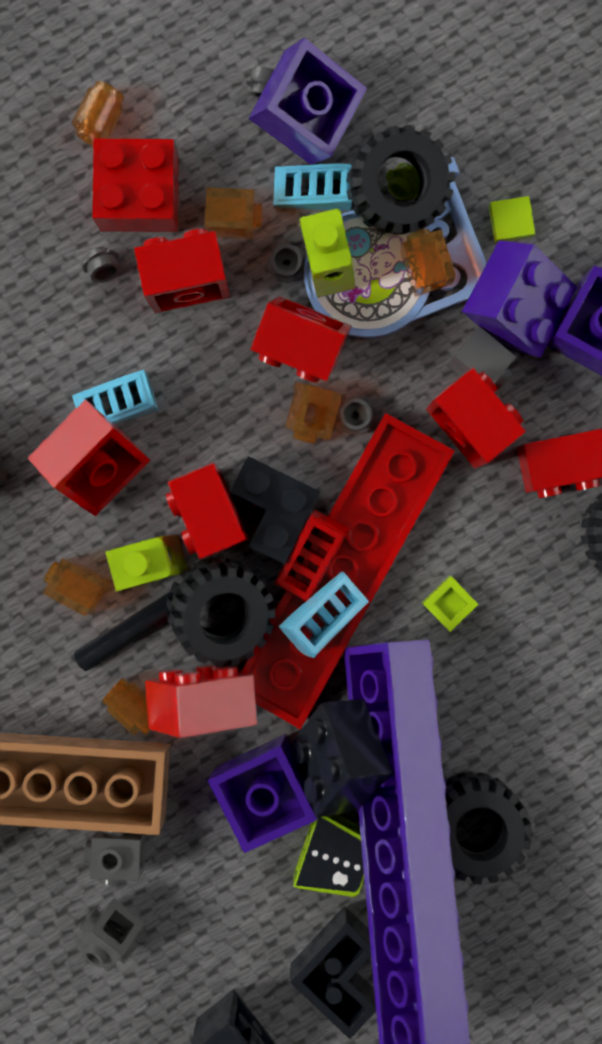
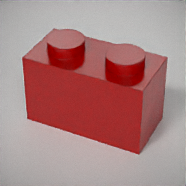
[517,429,602,499]

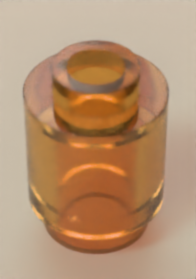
[72,81,124,146]
[101,678,151,736]

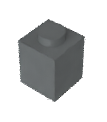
[447,326,516,391]

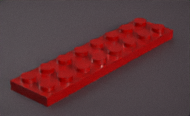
[241,413,455,729]

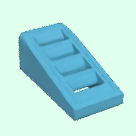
[273,163,352,211]
[72,370,159,424]
[279,572,369,658]

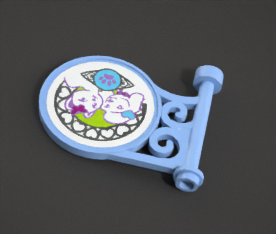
[304,157,487,339]

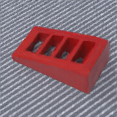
[274,510,349,601]

